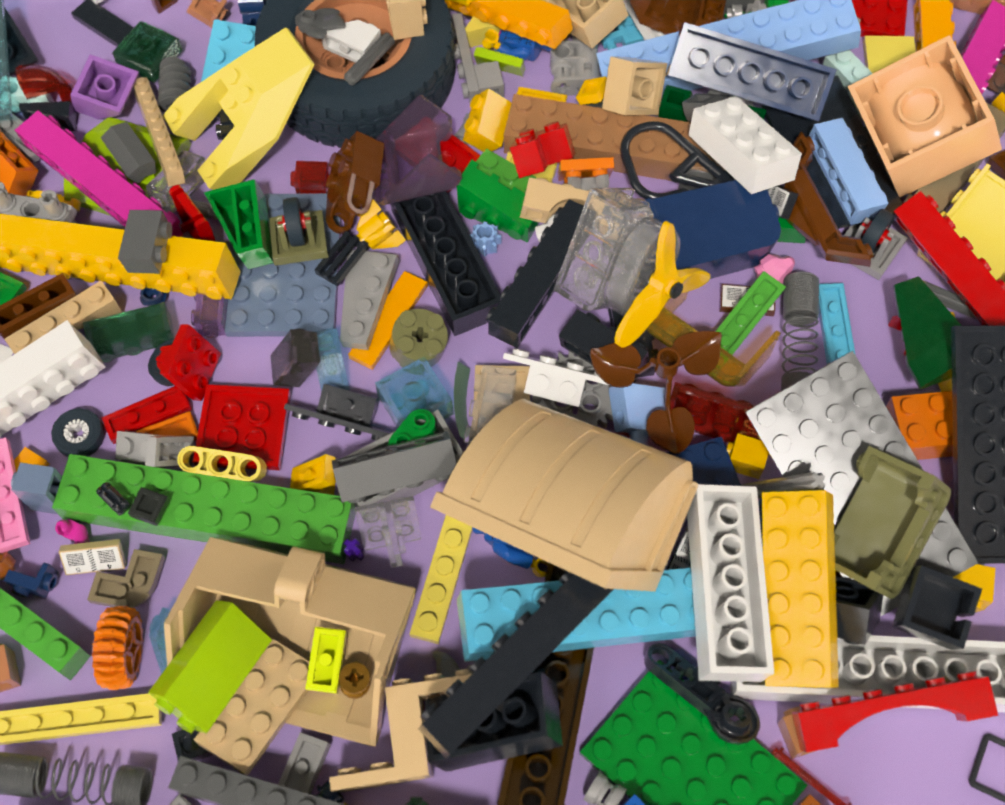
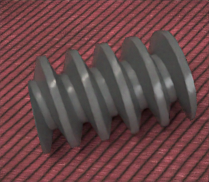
[158,57,192,112]

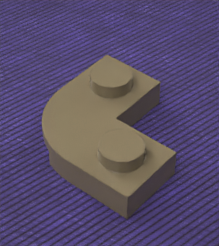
[87,549,165,608]

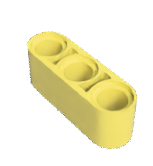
[178,446,267,482]

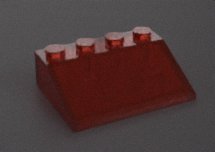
[670,382,770,456]

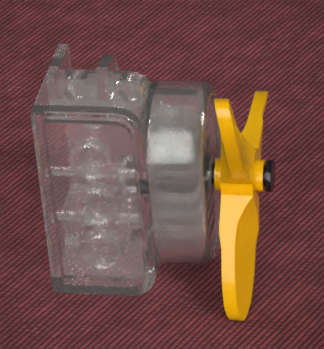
[553,188,711,348]

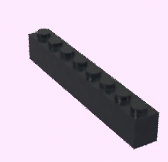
[419,571,614,759]

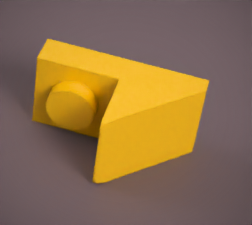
[290,454,336,495]

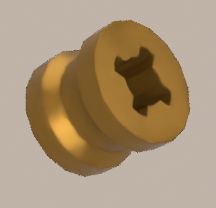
[339,662,370,699]

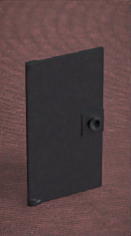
[761,75,902,229]

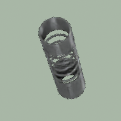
[781,271,819,391]
[0,752,152,805]

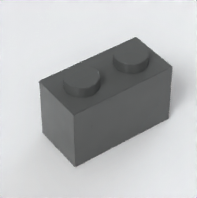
[118,210,172,274]

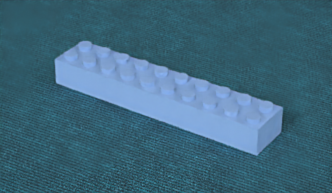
[596,0,861,98]

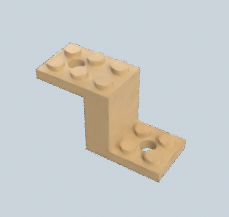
[329,669,472,792]

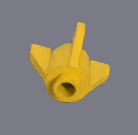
[356,199,406,249]

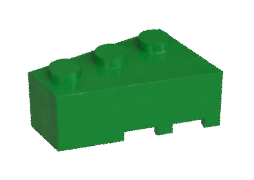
[456,159,540,243]
[204,179,274,269]

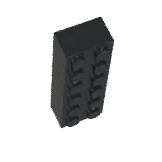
[389,175,501,337]

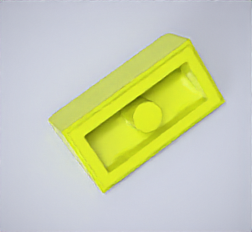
[305,627,347,694]

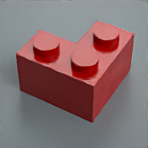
[510,121,575,178]

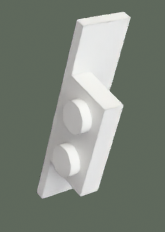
[503,348,608,407]

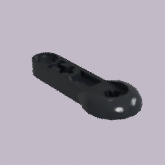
[644,643,760,745]

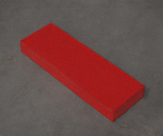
[101,386,192,444]

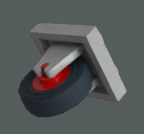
[844,209,908,280]

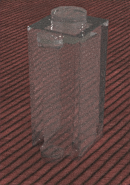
[144,150,205,213]

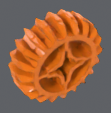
[91,606,144,690]

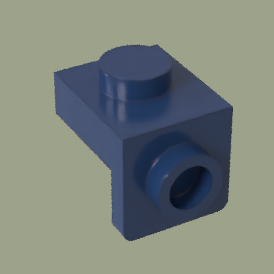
[3,562,58,599]

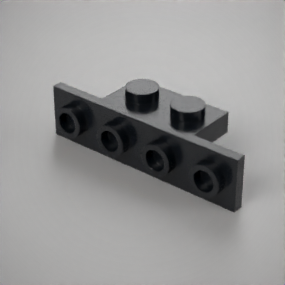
[284,384,393,441]

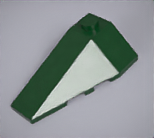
[893,276,962,389]

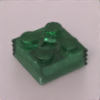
[112,21,183,82]

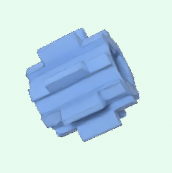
[469,222,502,257]

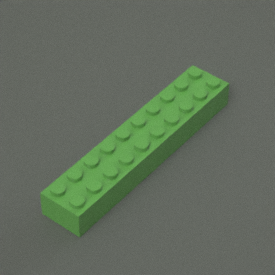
[52,454,356,564]

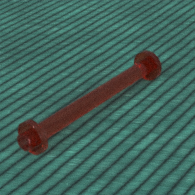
[772,747,852,805]

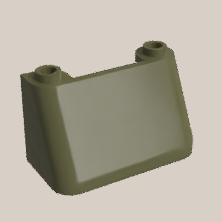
[834,446,951,599]

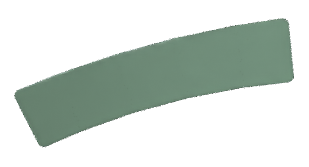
[453,362,472,443]

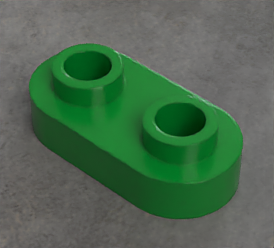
[388,409,436,446]

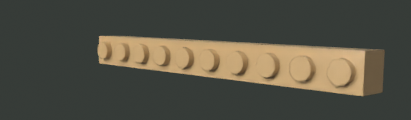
[133,77,185,187]

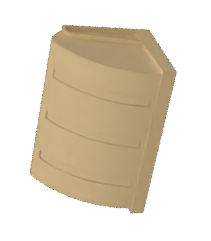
[430,399,698,592]
[164,537,415,747]

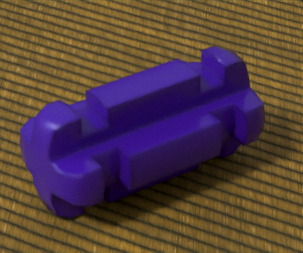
[343,538,364,562]

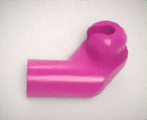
[55,519,90,544]

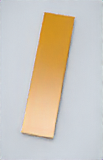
[348,271,428,370]

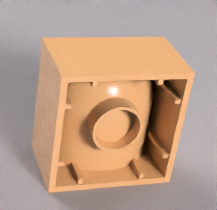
[848,35,1002,198]

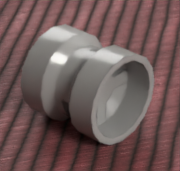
[583,772,627,805]

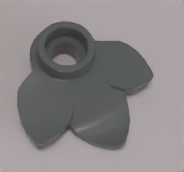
[295,8,345,39]

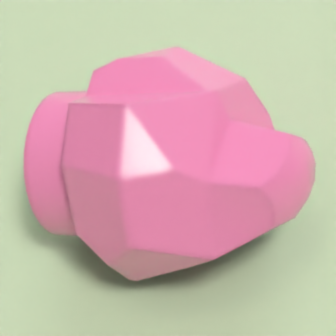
[754,254,795,284]

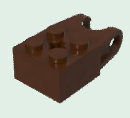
[326,131,384,234]

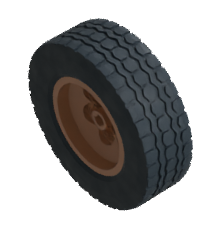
[255,0,455,148]

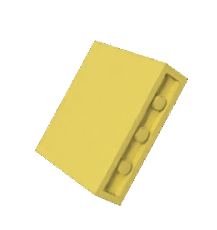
[917,163,1005,283]

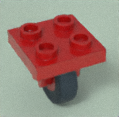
[148,324,221,401]

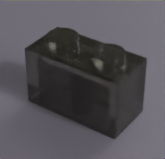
[270,328,320,387]

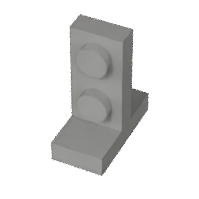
[115,431,194,467]

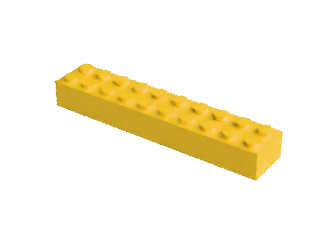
[0,214,241,300]

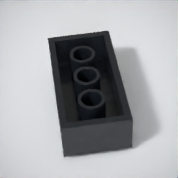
[425,672,563,772]

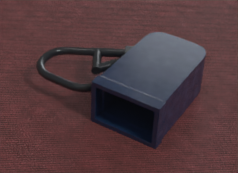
[620,121,781,279]

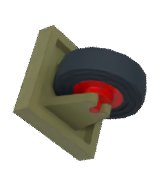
[269,197,328,266]

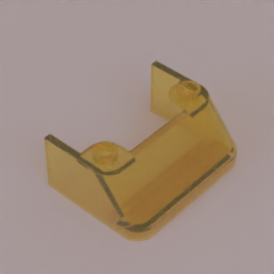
[646,292,781,387]

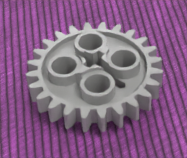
[532,351,613,428]

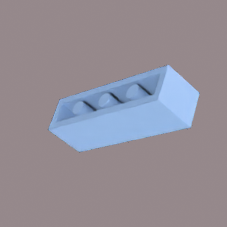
[809,118,888,225]

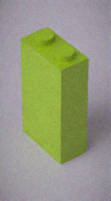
[148,600,272,734]

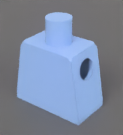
[609,383,666,446]

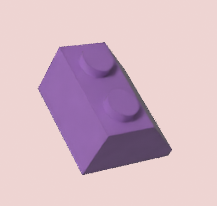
[70,54,139,119]

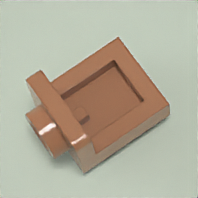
[186,0,228,28]

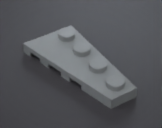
[340,249,399,350]

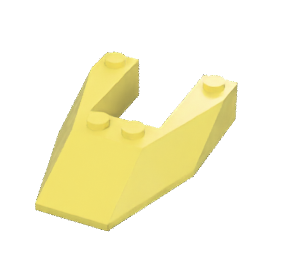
[162,28,315,190]

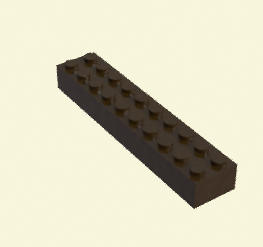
[497,562,594,805]

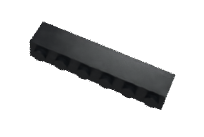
[486,199,598,349]

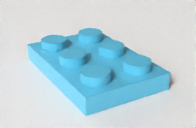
[201,19,256,82]

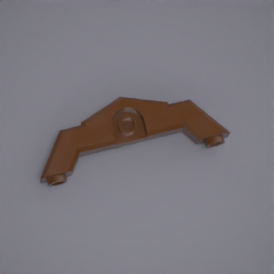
[785,132,874,267]

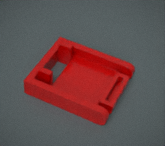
[169,184,216,242]

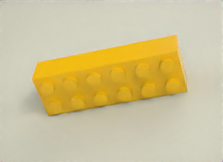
[762,490,839,688]

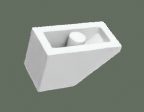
[322,20,381,63]

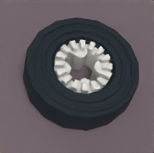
[51,408,105,457]

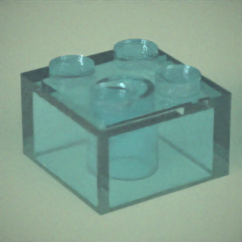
[375,357,454,429]

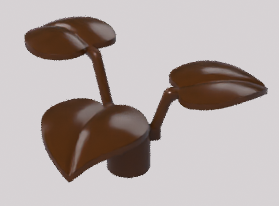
[590,331,722,454]

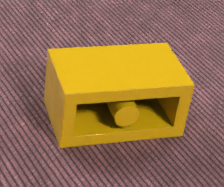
[463,89,512,152]

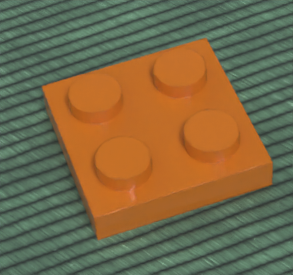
[558,157,614,184]

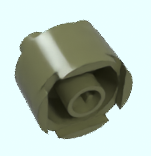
[389,309,448,372]

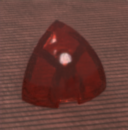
[15,64,75,104]

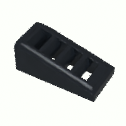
[19,101,78,131]

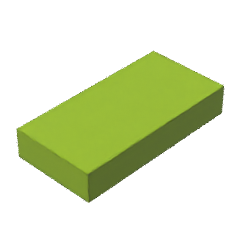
[474,47,526,77]

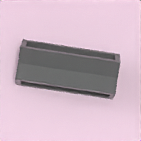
[100,121,156,184]

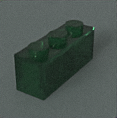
[83,302,175,362]

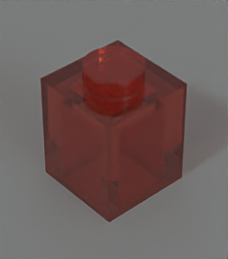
[290,161,330,194]

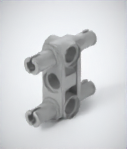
[0,182,77,223]

